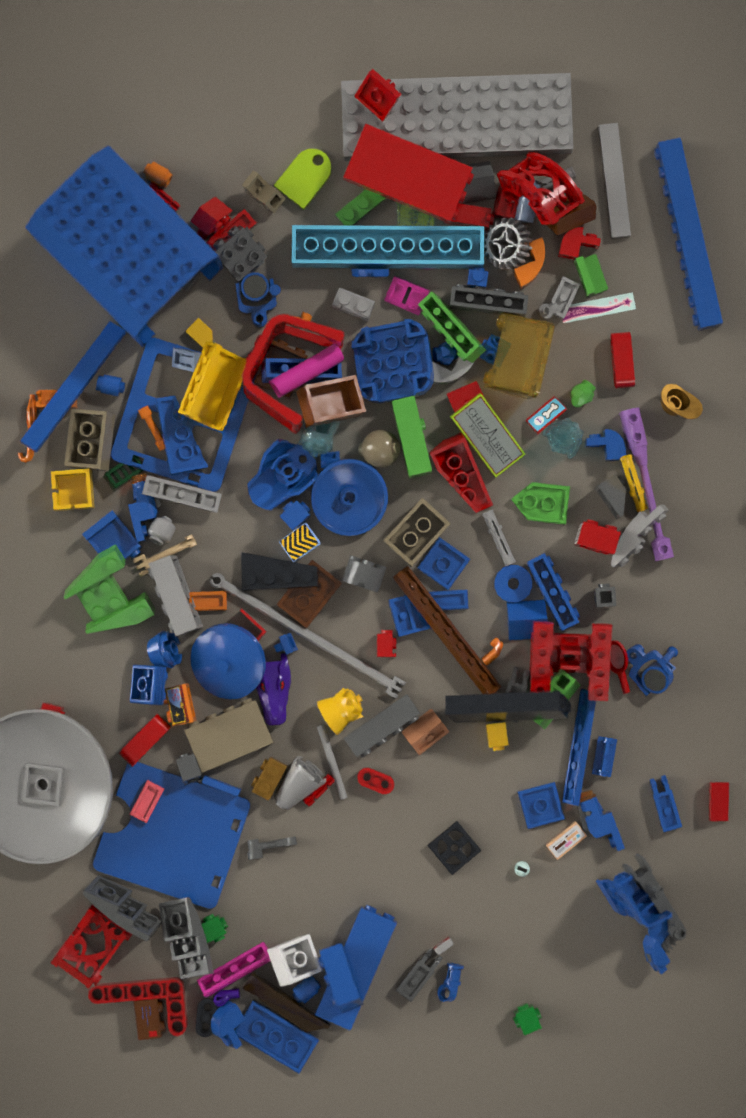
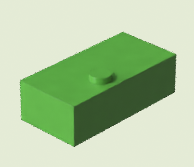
[392,396,432,479]

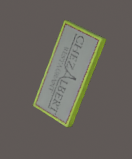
[450,393,526,478]

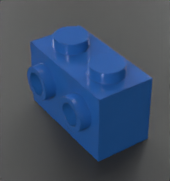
[280,500,311,531]

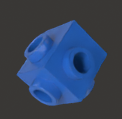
[479,334,512,368]

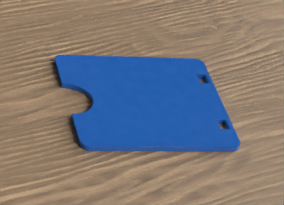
[93,762,250,909]

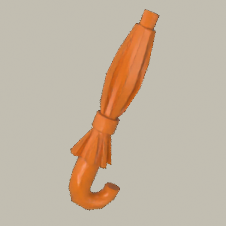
[18,394,37,463]

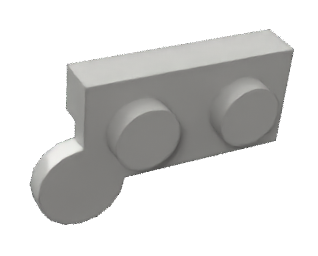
[539,276,580,320]

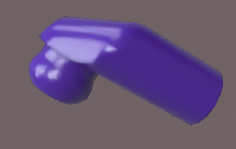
[213,988,240,1006]

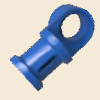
[438,963,464,1002]

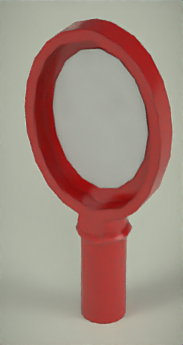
[610,640,630,694]

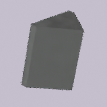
[459,161,496,204]

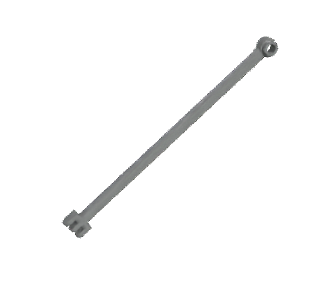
[210,573,406,699]

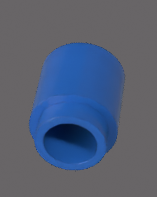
[96,374,125,397]
[292,975,321,1004]

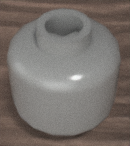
[147,516,176,546]

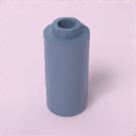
[515,179,541,223]

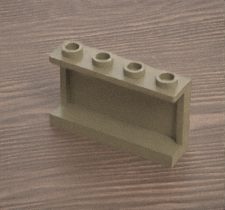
[184,698,274,773]

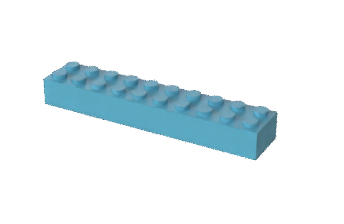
[292,225,484,269]

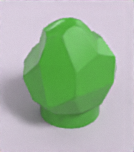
[571,380,596,408]

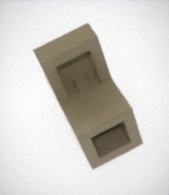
[242,170,286,213]

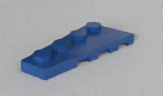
[156,395,208,475]

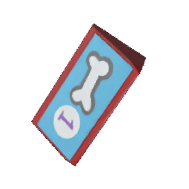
[525,396,567,435]

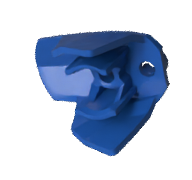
[247,439,318,511]

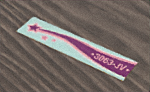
[562,292,636,323]

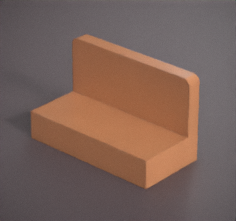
[402,709,449,755]

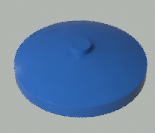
[311,459,388,536]
[190,623,266,699]

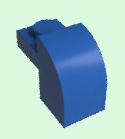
[585,429,626,461]
[211,1001,246,1049]

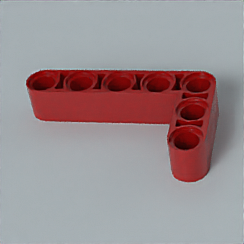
[88,977,188,1036]

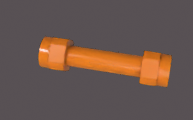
[138,405,165,451]

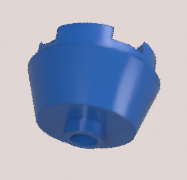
[147,631,182,668]

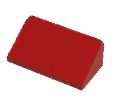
[709,782,729,821]

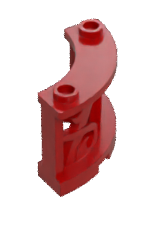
[496,152,585,225]
[51,904,133,989]

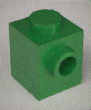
[201,913,229,943]
[513,1003,542,1036]

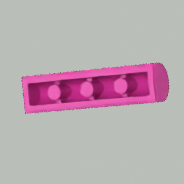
[269,344,344,398]
[197,941,271,998]

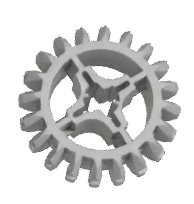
[484,218,533,270]

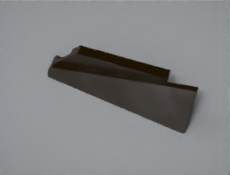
[242,972,330,1032]

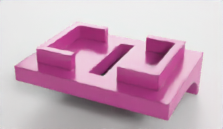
[384,275,430,316]

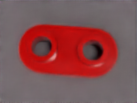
[357,767,394,794]

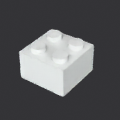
[267,934,323,986]

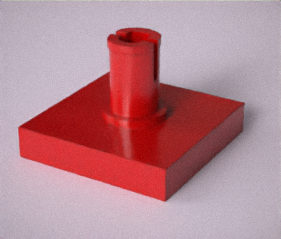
[354,69,402,122]

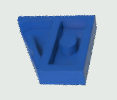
[388,595,431,637]

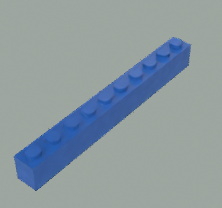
[654,137,723,331]

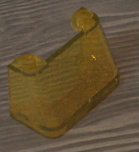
[483,313,554,399]

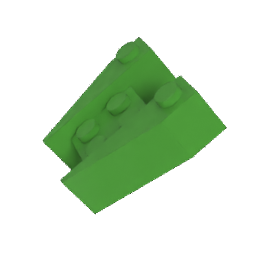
[64,544,155,634]

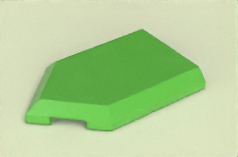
[511,482,570,525]

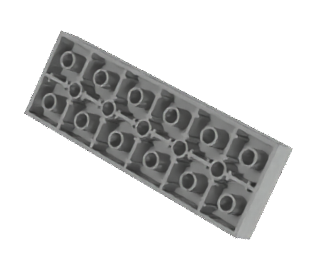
[341,73,573,161]

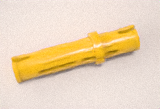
[620,454,648,512]

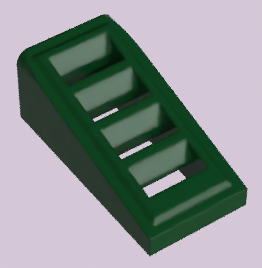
[103,455,144,492]

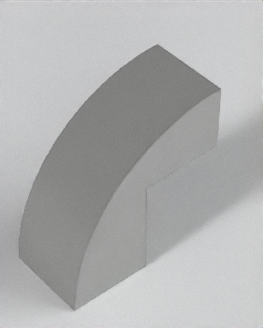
[432,357,474,384]

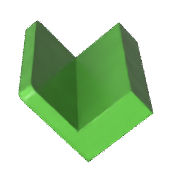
[574,254,608,297]

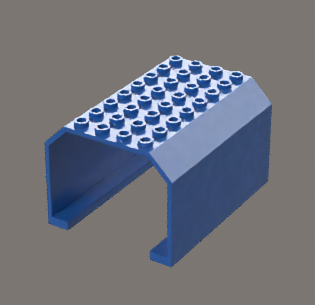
[25,145,223,348]

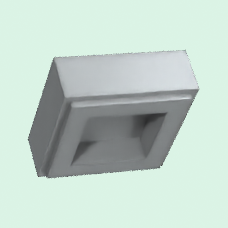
[434,936,454,955]

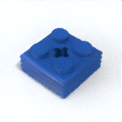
[130,664,168,705]

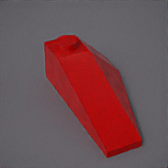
[429,432,493,513]

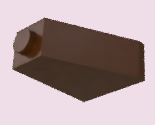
[537,194,597,235]

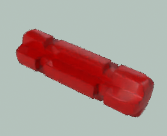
[149,183,180,212]
[303,774,335,807]

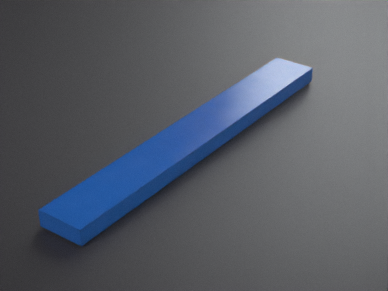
[20,321,126,453]

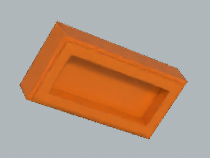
[189,591,227,611]

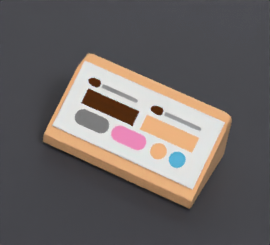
[546,821,587,860]

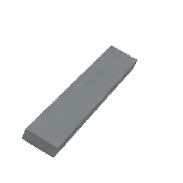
[598,123,631,239]

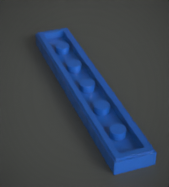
[562,689,596,806]

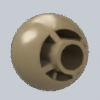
[358,430,401,468]

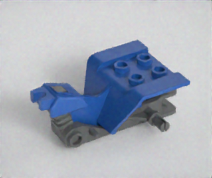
[596,854,687,975]

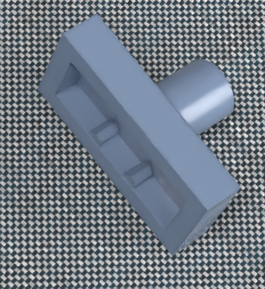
[172,348,201,372]

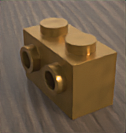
[251,757,288,801]

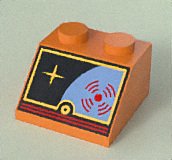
[164,683,197,726]

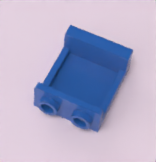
[82,510,142,565]

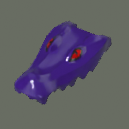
[256,653,291,726]

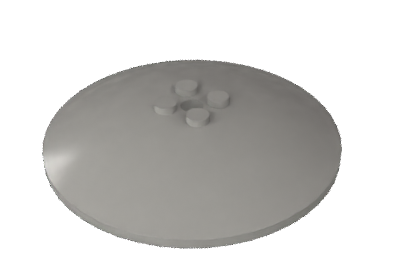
[0,709,113,864]

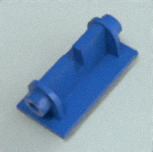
[592,736,617,777]

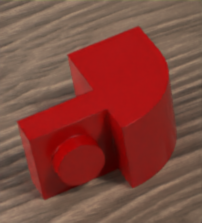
[558,227,601,260]

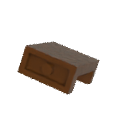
[254,339,308,399]

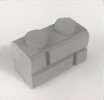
[332,288,375,322]

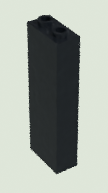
[445,691,571,723]

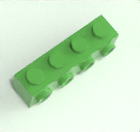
[418,291,486,363]

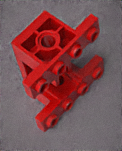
[529,621,612,701]

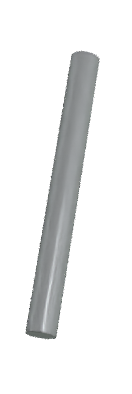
[317,724,348,800]

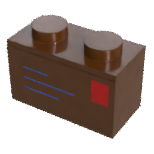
[134,999,166,1040]

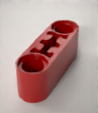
[610,332,635,389]
[118,714,171,767]

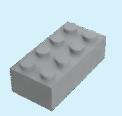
[148,555,203,636]

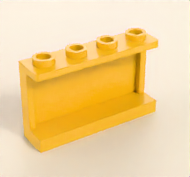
[178,341,246,431]

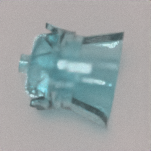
[298,415,341,457]
[542,418,584,459]

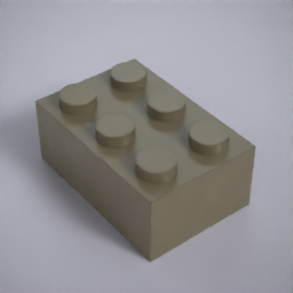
[64,409,115,472]
[383,498,451,567]

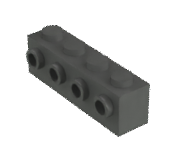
[449,284,529,318]

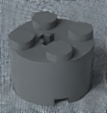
[342,555,387,593]

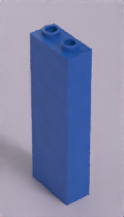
[315,905,397,1031]

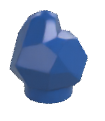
[432,342,459,366]

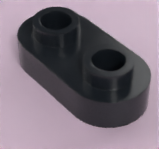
[195,997,217,1037]

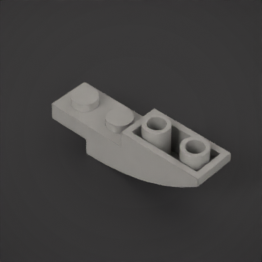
[611,505,669,568]

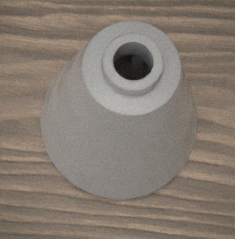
[275,756,326,810]

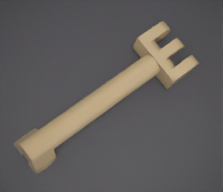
[133,534,197,577]

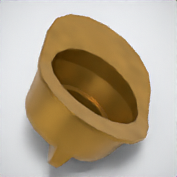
[660,384,703,419]

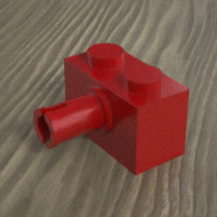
[190,197,233,242]

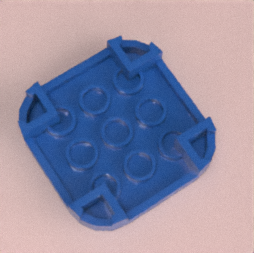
[352,319,434,403]

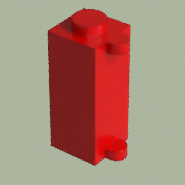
[443,203,495,231]

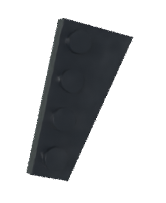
[241,552,319,591]

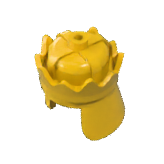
[317,687,363,735]

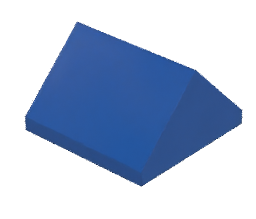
[507,600,547,640]

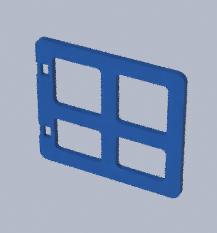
[111,338,256,492]

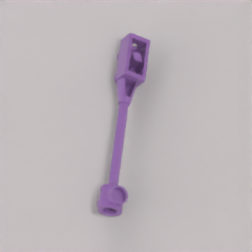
[619,408,674,561]

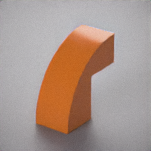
[513,237,545,289]

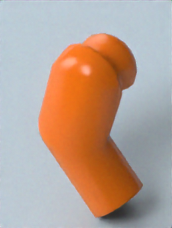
[482,637,503,666]

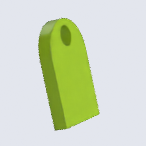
[274,149,331,210]

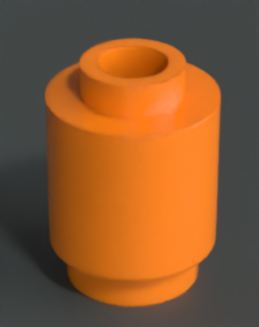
[143,161,173,188]

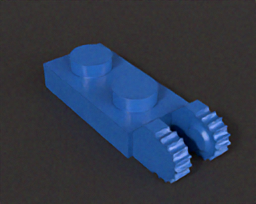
[650,775,682,832]

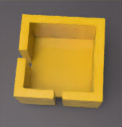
[51,468,95,511]

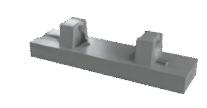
[142,475,222,513]

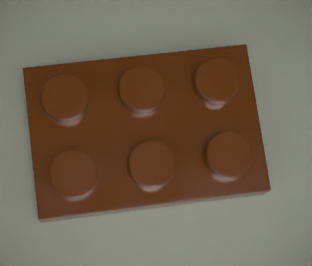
[277,560,342,628]

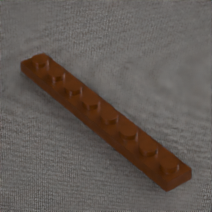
[393,565,501,694]

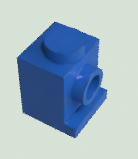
[467,267,488,289]

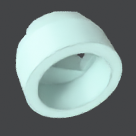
[514,861,530,877]

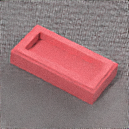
[129,780,165,823]

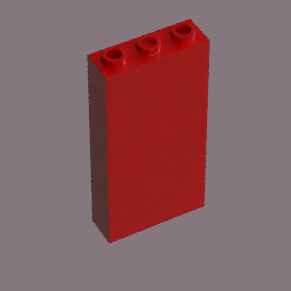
[343,123,474,224]

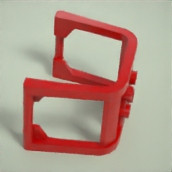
[242,314,344,434]

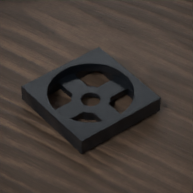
[427,821,482,875]

